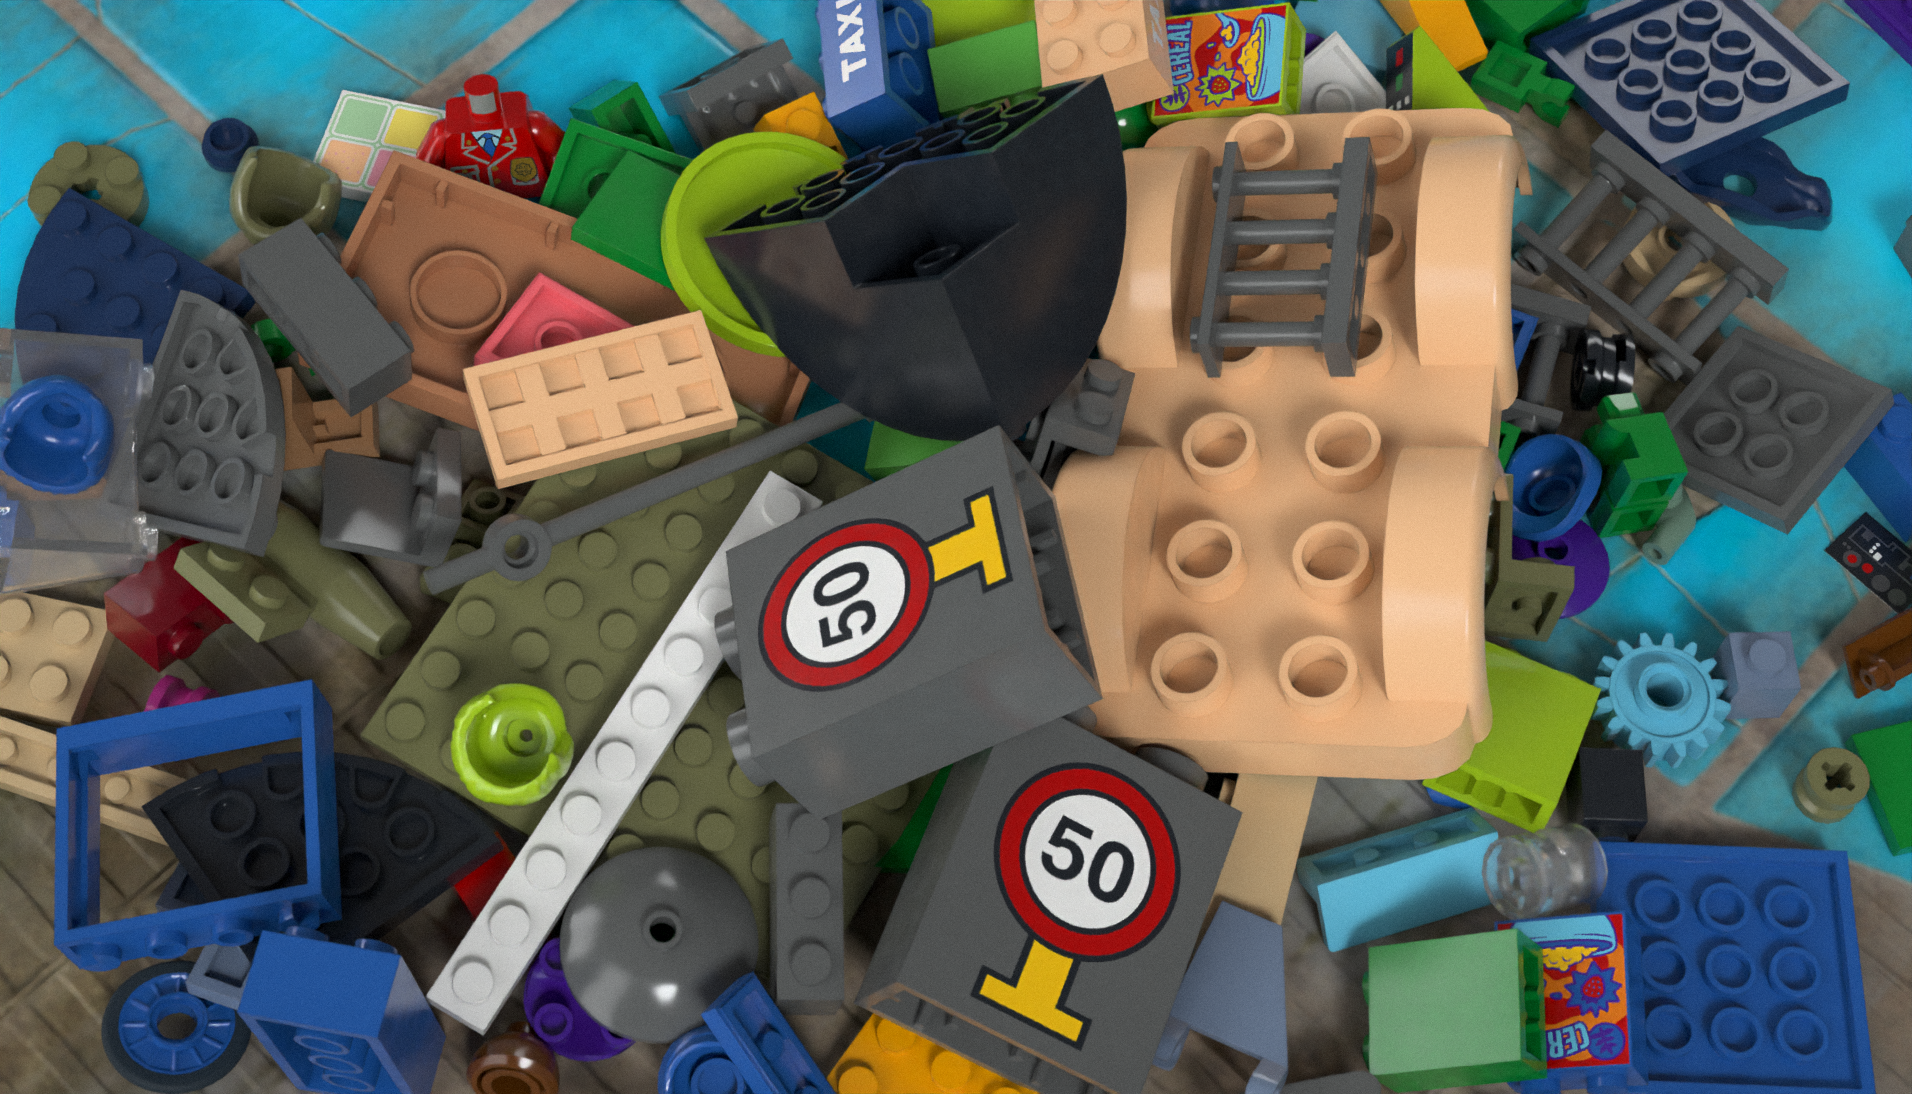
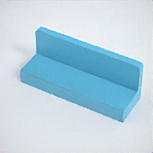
[1296,807,1507,952]

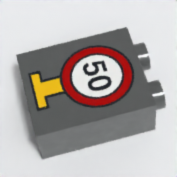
[714,425,1103,820]
[854,706,1243,1094]

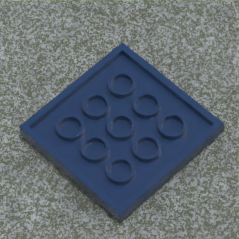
[1529,0,1850,177]

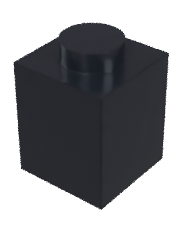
[1566,747,1648,843]

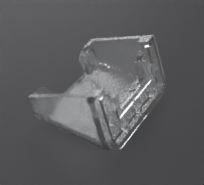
[0,328,158,596]

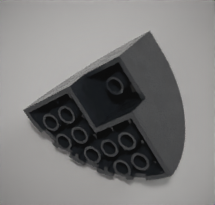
[704,74,1127,441]

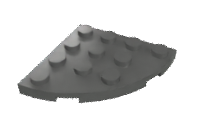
[97,290,286,557]

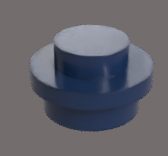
[202,118,260,173]

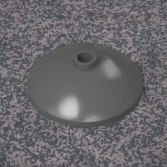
[559,847,759,1044]

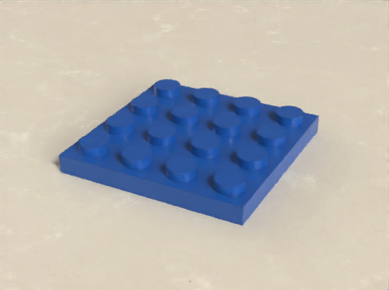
[1586,841,1876,1094]

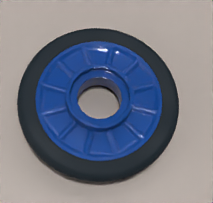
[101,960,252,1094]

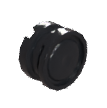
[1570,329,1635,412]

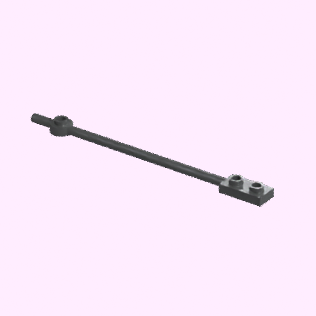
[423,402,867,595]

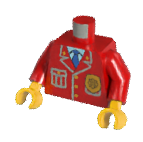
[416,74,565,199]

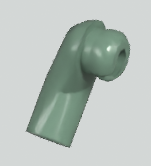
[1642,483,1696,565]

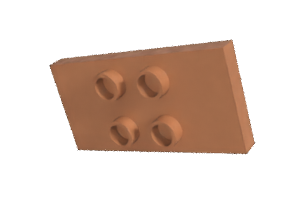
[298,150,812,432]

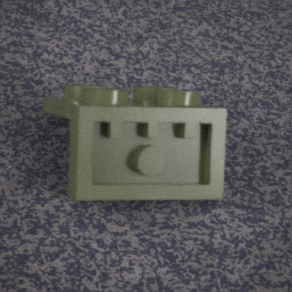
[1484,473,1575,642]

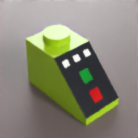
[1386,26,1490,112]

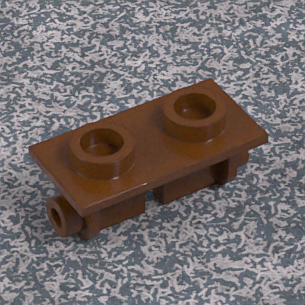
[1842,607,1912,699]

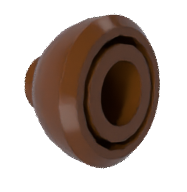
[466,1021,560,1094]

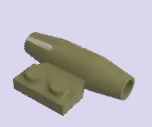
[174,499,412,660]

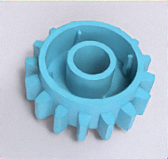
[1591,632,1731,768]

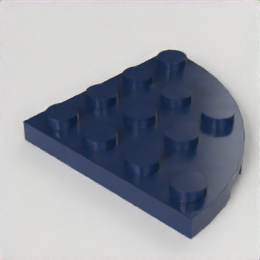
[15,188,256,482]

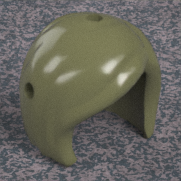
[229,146,342,245]

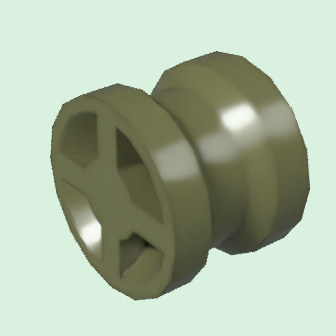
[1792,747,1870,824]

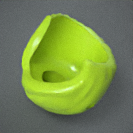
[450,683,574,806]

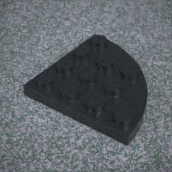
[141,751,504,964]

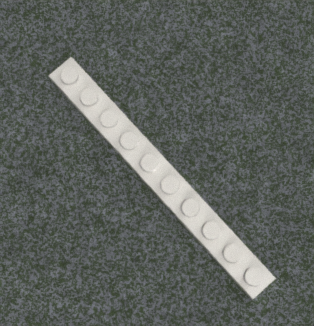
[426,471,823,1036]

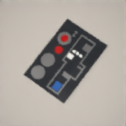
[1824,512,1912,614]

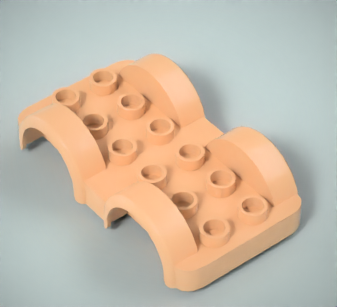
[1052,108,1533,780]

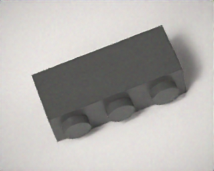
[238,218,414,417]
[769,803,844,1015]

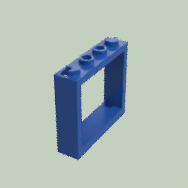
[54,679,342,972]

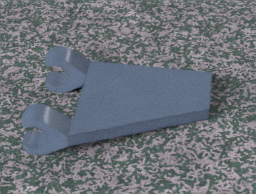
[1152,900,1288,1094]

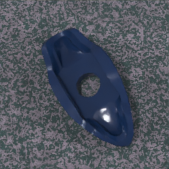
[1669,137,1833,231]

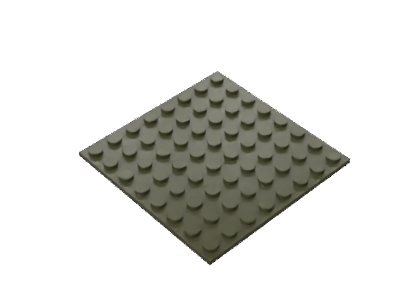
[360,400,941,982]

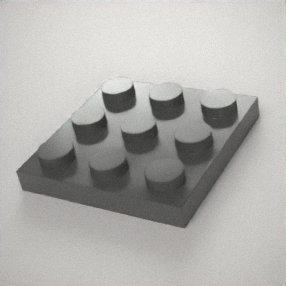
[1664,325,1894,535]

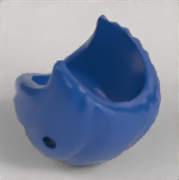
[0,375,115,495]

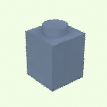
[1710,631,1801,719]

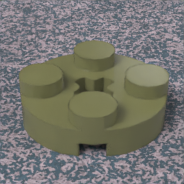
[27,141,150,227]

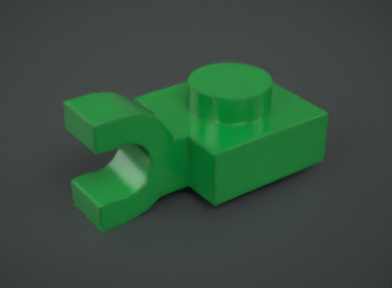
[1470,40,1575,128]

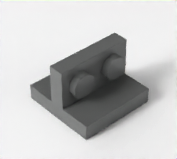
[658,38,799,154]

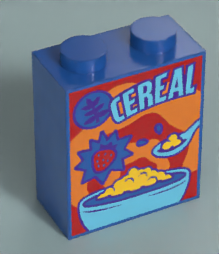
[1494,910,1649,1094]

